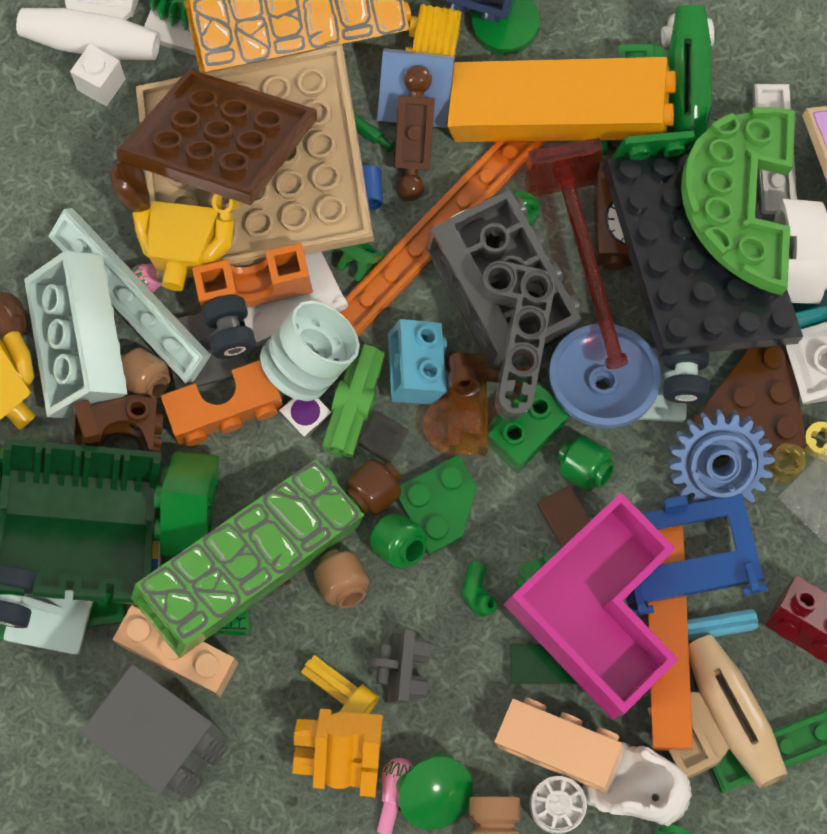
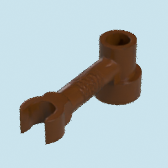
[448,352,541,397]

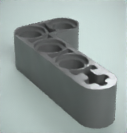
[479,261,555,420]

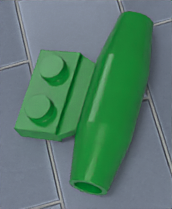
[619,5,712,151]

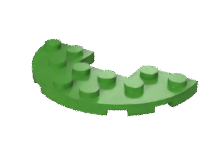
[681,107,795,296]

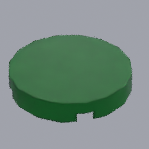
[471,0,540,55]

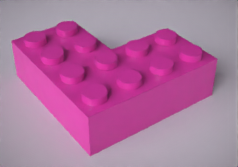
[503,492,679,720]

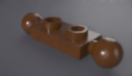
[393,65,435,201]

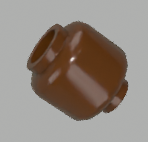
[345,459,402,515]

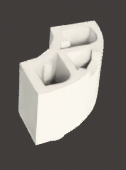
[773,198,827,304]

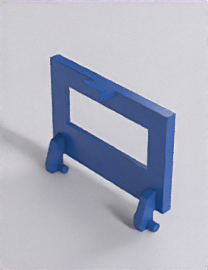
[626,494,767,616]

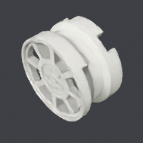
[529,776,587,834]

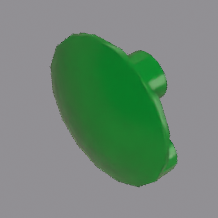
[396,752,473,830]

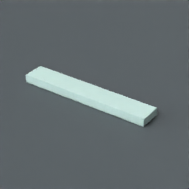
[48,208,211,384]

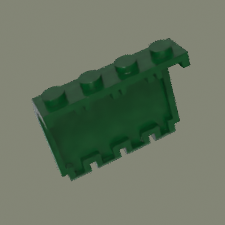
[0,438,161,605]

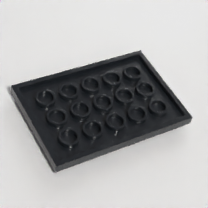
[603,154,803,357]

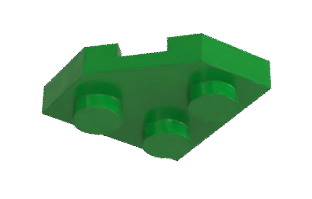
[398,455,477,556]

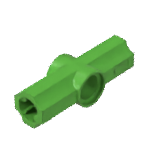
[322,344,385,458]

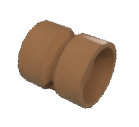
[469,797,521,834]

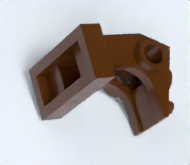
[72,395,163,452]

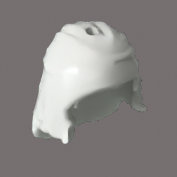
[582,742,692,826]

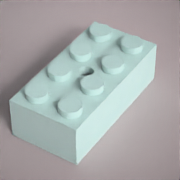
[24,250,127,418]

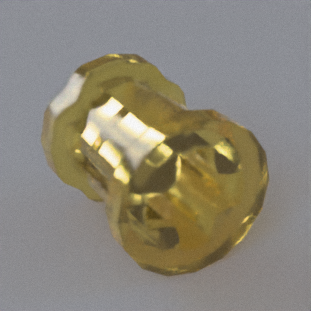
[766,443,806,484]

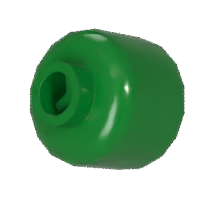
[557,436,615,491]
[370,513,426,569]

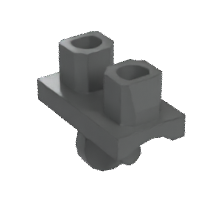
[367,630,432,704]

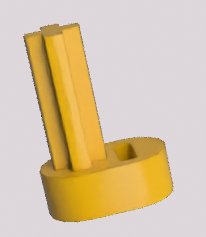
[301,655,379,714]

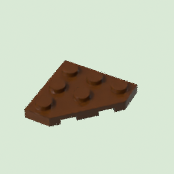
[693,345,807,459]

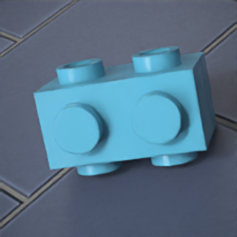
[388,319,449,405]

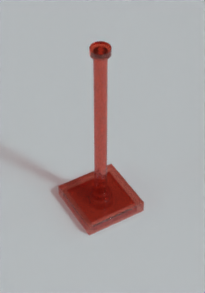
[524,138,628,369]

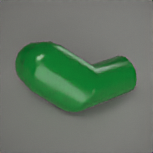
[461,561,497,617]

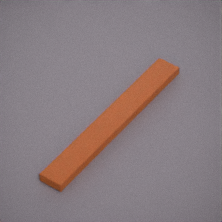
[340,141,546,337]

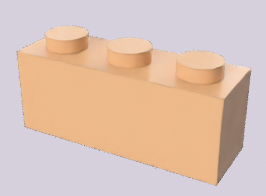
[112,605,238,697]
[494,698,625,794]

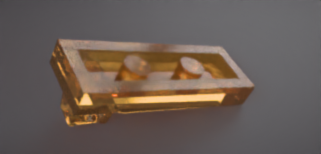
[447,351,489,456]

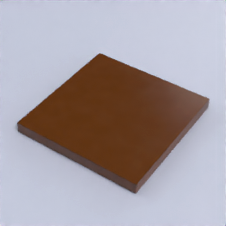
[116,69,317,205]

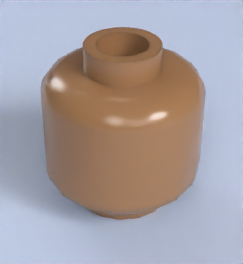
[121,348,170,399]
[314,550,370,608]

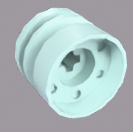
[260,301,360,401]

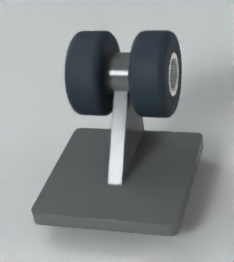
[171,295,256,390]

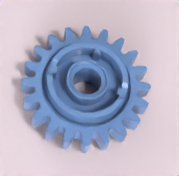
[668,409,775,503]

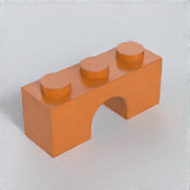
[192,243,313,308]
[161,360,283,446]

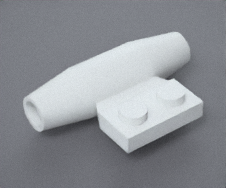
[16,0,160,60]

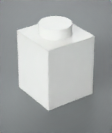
[70,44,125,106]

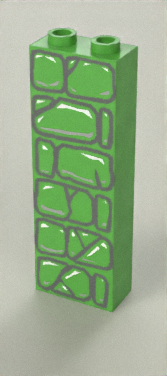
[131,459,364,658]

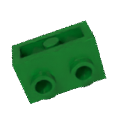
[485,383,570,474]

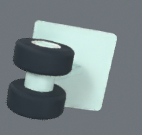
[638,348,709,422]
[0,564,93,655]

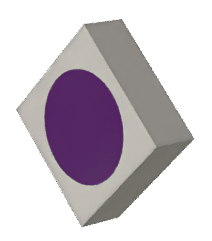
[279,399,332,440]

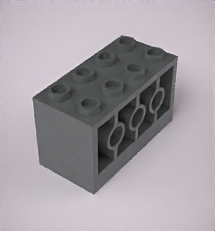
[425,189,582,369]
[80,664,228,802]

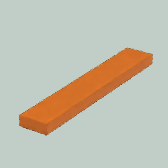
[647,525,693,750]

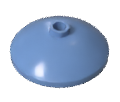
[549,323,661,428]

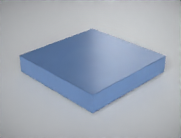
[377,48,454,128]

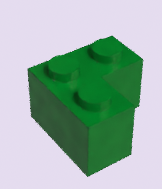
[154,452,219,557]

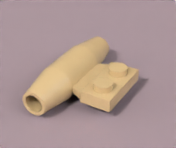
[647,635,788,789]

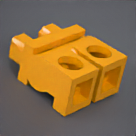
[292,709,383,798]

